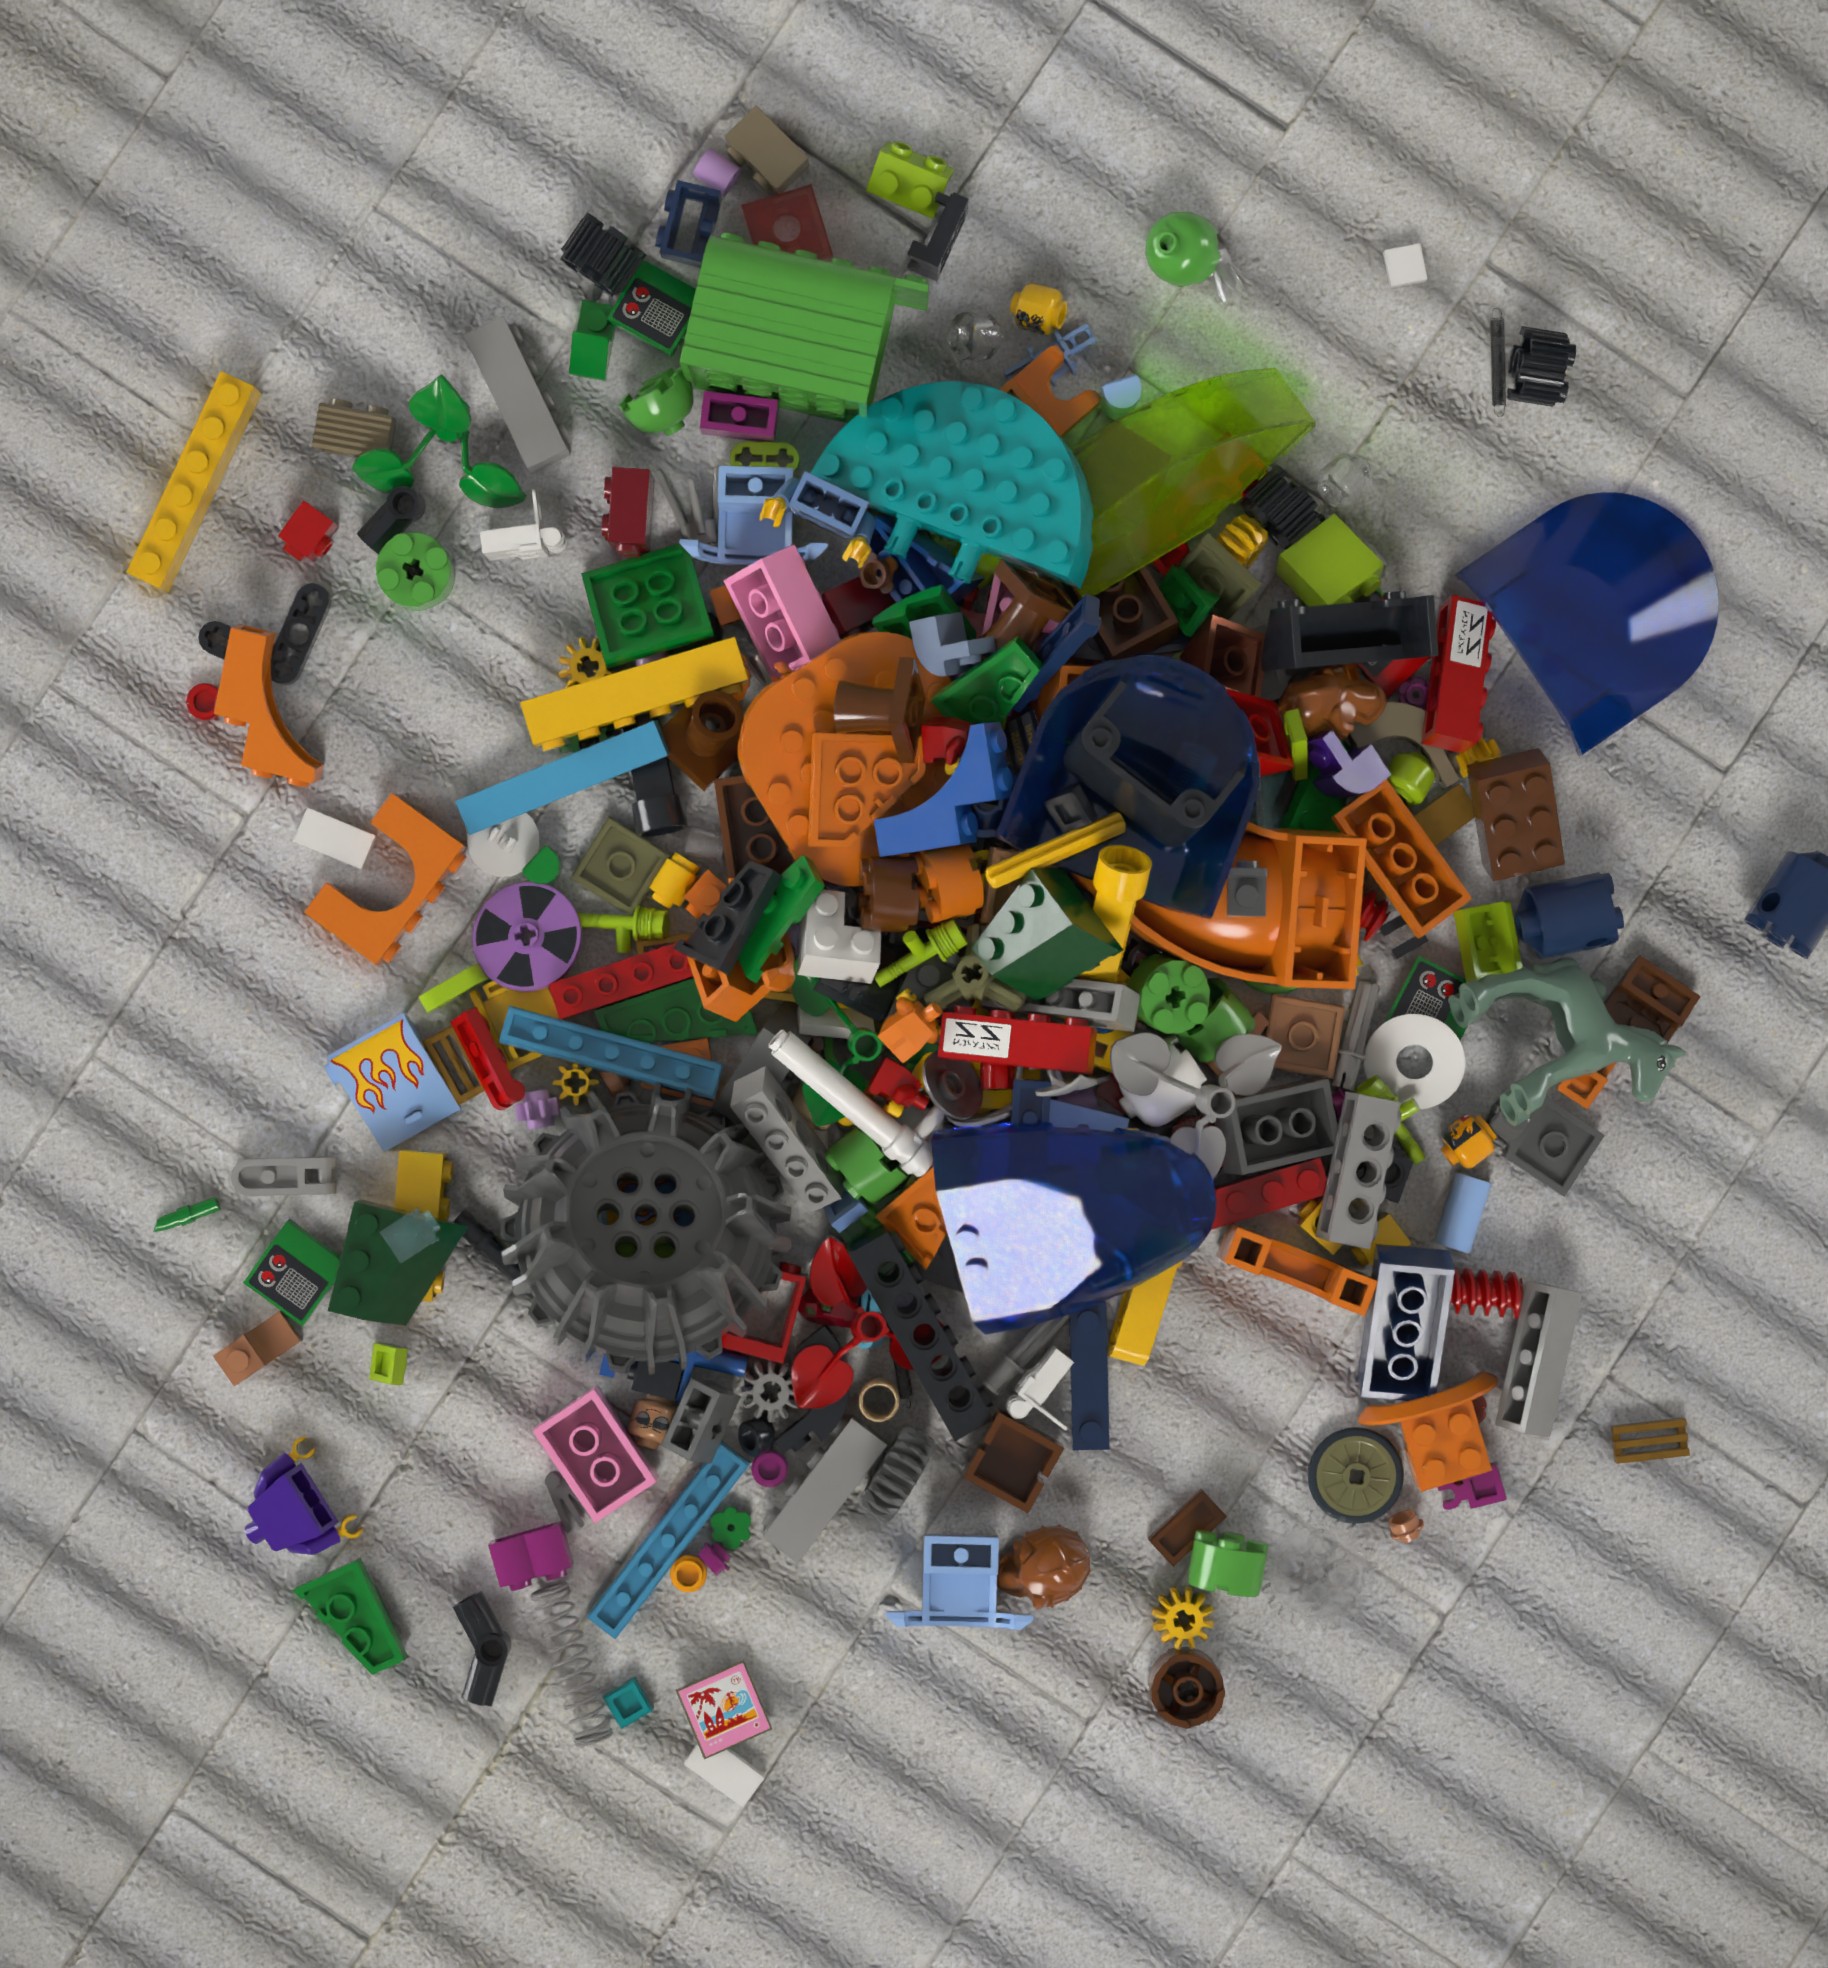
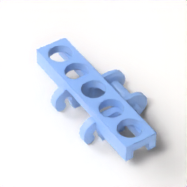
[1004,323,1097,387]

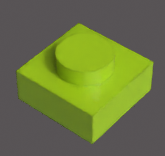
[369,1343,408,1385]

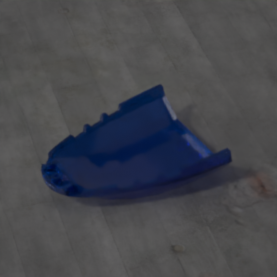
[931,1122,1217,1335]

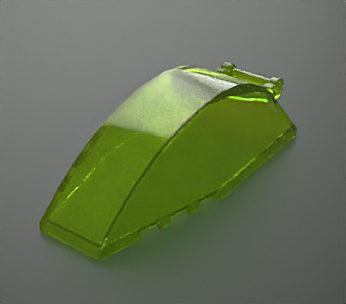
[1035,368,1316,598]

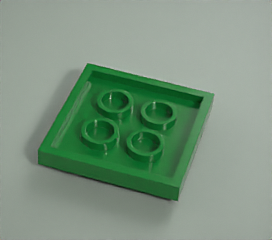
[581,543,714,669]

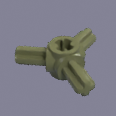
[924,924,1027,1012]

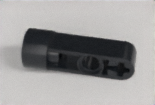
[623,713,688,837]

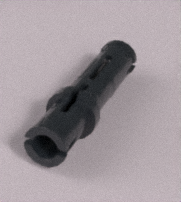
[453,1208,534,1300]

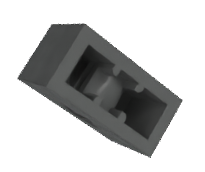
[661,1378,741,1464]

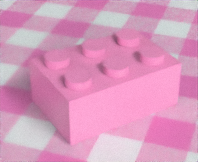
[723,544,841,678]
[532,1385,659,1523]

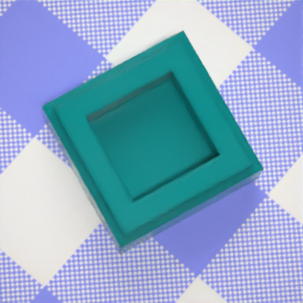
[603,1677,654,1729]

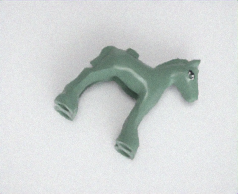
[1448,958,1686,1126]

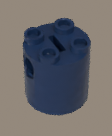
[1744,851,1828,959]
[1515,872,1624,959]

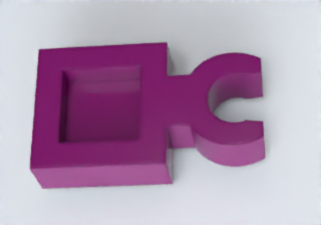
[1437,1462,1507,1510]

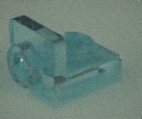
[380,1207,441,1263]

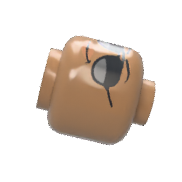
[627,1394,677,1451]

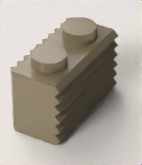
[312,398,397,459]

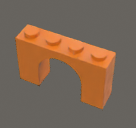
[304,793,467,965]
[1216,1223,1378,1316]

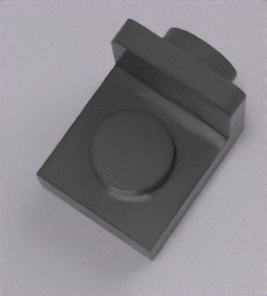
[1227,861,1267,917]

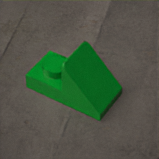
[569,300,616,382]
[1158,565,1221,637]

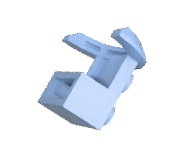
[679,466,828,566]
[886,1534,1034,1630]

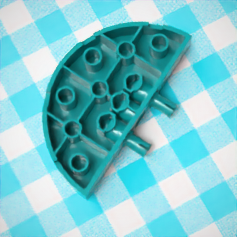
[810,381,1094,589]

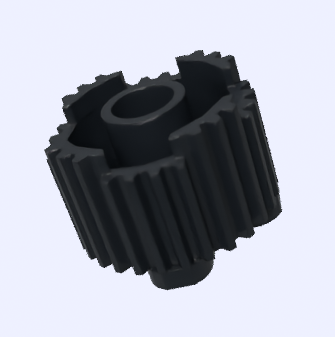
[560,213,647,297]
[1507,326,1576,407]
[1239,465,1326,550]

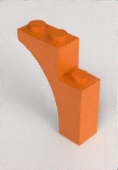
[214,624,324,787]

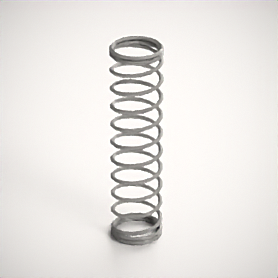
[531,1582,613,1747]

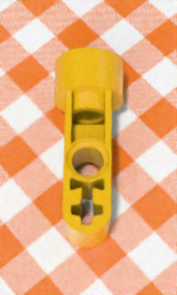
[1079,845,1152,984]
[1107,1221,1191,1366]

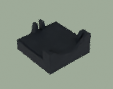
[907,192,969,282]
[813,916,911,1023]

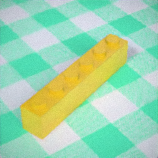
[126,371,262,593]
[520,637,748,751]

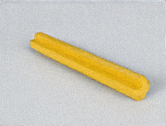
[985,812,1126,888]

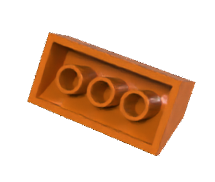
[1331,779,1472,939]

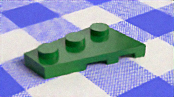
[931,636,1042,725]
[293,1557,408,1675]

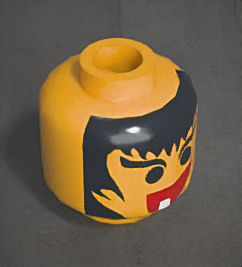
[1440,1114,1497,1169]

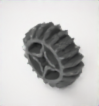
[859,1425,935,1523]

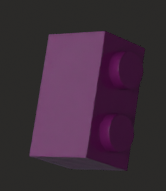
[700,391,779,442]

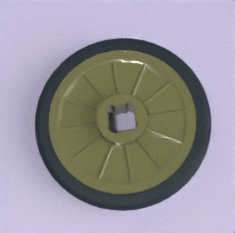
[1308,1427,1404,1524]

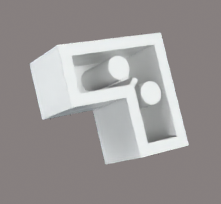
[797,890,881,984]

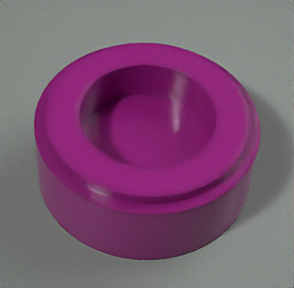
[751,1449,788,1487]

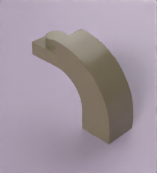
[1346,702,1460,789]

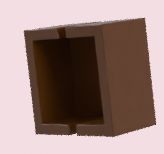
[962,1408,1064,1513]

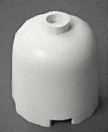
[1119,1034,1207,1127]

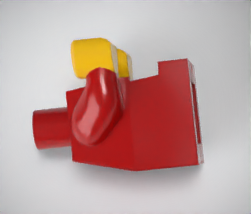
[921,717,975,775]
[863,1057,930,1118]

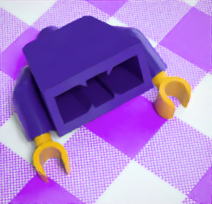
[245,1437,363,1555]

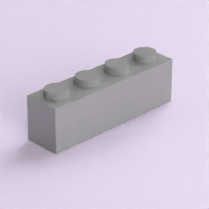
[464,316,572,474]
[1495,1281,1582,1437]
[762,1414,887,1563]

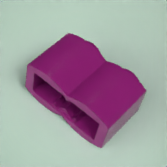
[488,1521,574,1591]

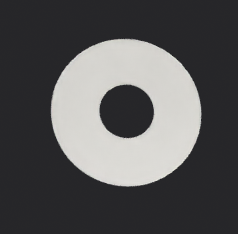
[1364,1014,1465,1109]

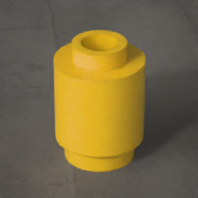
[649,852,700,909]

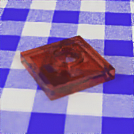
[741,184,833,260]

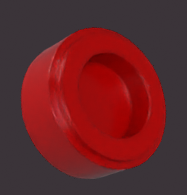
[186,683,219,721]

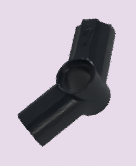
[452,1591,512,1707]

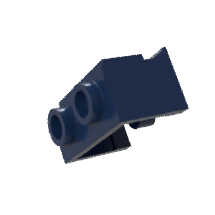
[655,180,722,269]

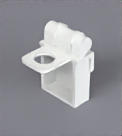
[480,489,568,561]
[1005,1344,1074,1431]

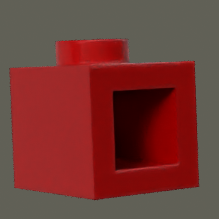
[278,500,339,562]

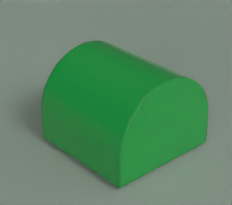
[521,845,563,885]

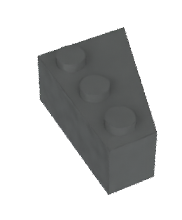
[712,1001,813,1132]

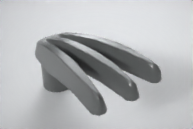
[545,1471,591,1533]

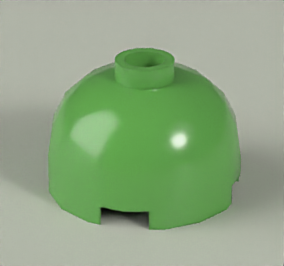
[1145,212,1221,287]
[618,366,694,436]

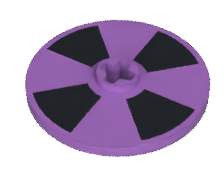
[472,882,582,992]

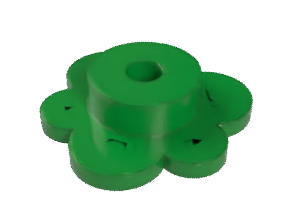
[711,1506,751,1550]

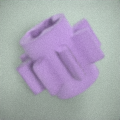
[514,1089,560,1130]

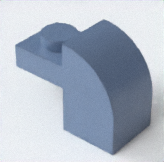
[909,612,996,676]

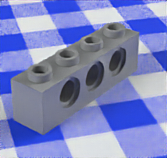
[980,979,1140,1032]
[730,1066,844,1213]
[1316,1091,1401,1249]

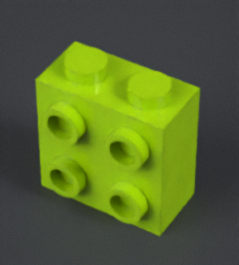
[1275,513,1384,606]

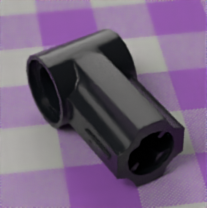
[357,486,426,555]

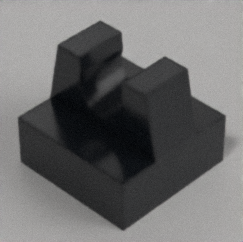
[1044,781,1098,834]

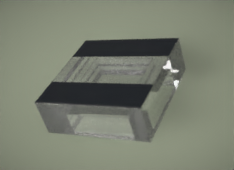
[1378,915,1428,959]

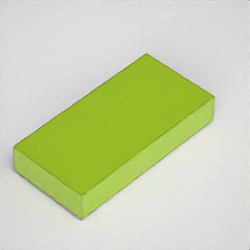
[1284,709,1308,781]

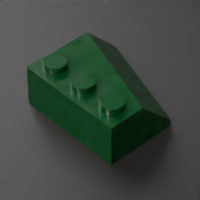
[972,867,1123,1001]
[328,1199,469,1326]

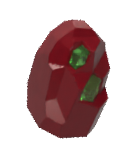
[798,1289,857,1328]

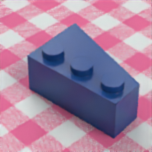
[851,515,985,604]

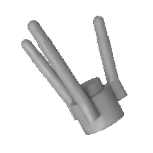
[656,466,719,544]

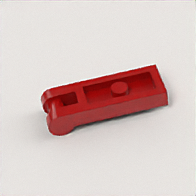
[450,1006,526,1111]

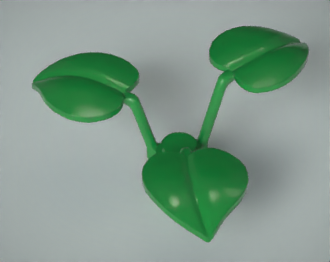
[352,374,527,508]
[791,956,939,1126]

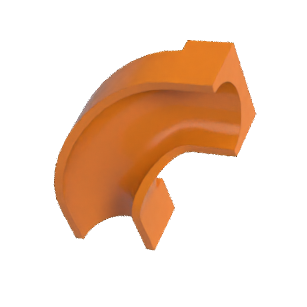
[1029,664,1367,989]

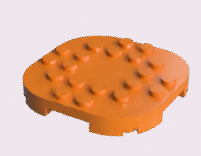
[737,631,952,886]

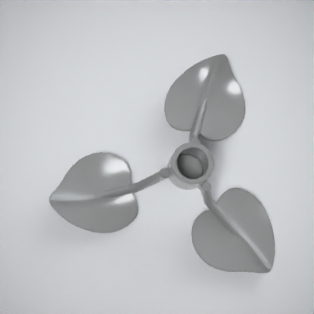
[1110,1032,1282,1194]
[947,1067,1111,1127]

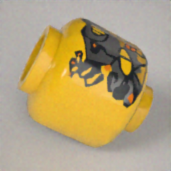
[1010,283,1068,336]

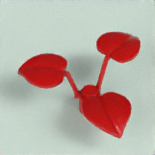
[791,1238,956,1409]

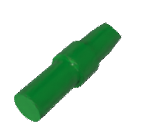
[153,1197,221,1232]

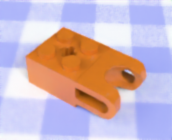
[999,345,1102,438]

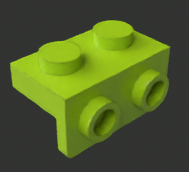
[866,141,954,219]
[1453,900,1523,982]

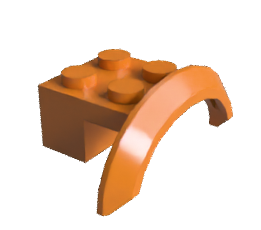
[687,878,795,1022]
[1357,1371,1499,1492]

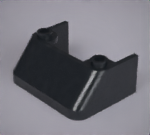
[1261,591,1438,671]
[1063,670,1248,847]

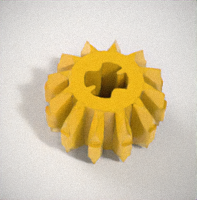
[1216,514,1269,569]
[558,637,617,688]
[1152,1586,1214,1650]

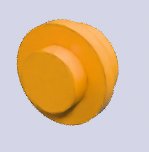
[670,1555,707,1592]

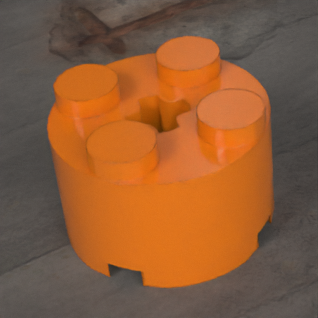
[909,844,984,923]

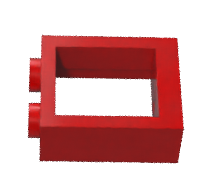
[722,1261,807,1364]

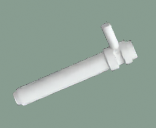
[768,1029,946,1177]

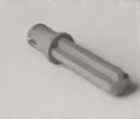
[1331,981,1380,1092]
[980,1304,1070,1397]

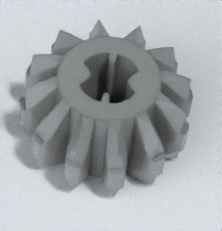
[740,1360,798,1422]

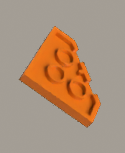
[808,732,926,848]

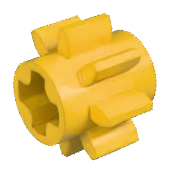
[1455,736,1502,778]
[553,1063,600,1105]

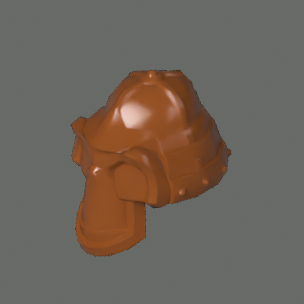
[1278,665,1387,741]
[997,1524,1091,1609]

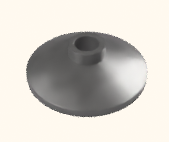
[922,1050,983,1120]

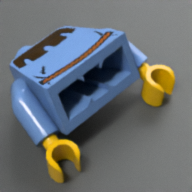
[759,471,875,568]

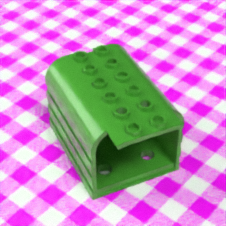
[680,233,930,424]

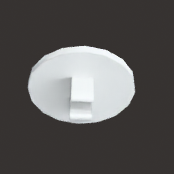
[467,813,540,877]

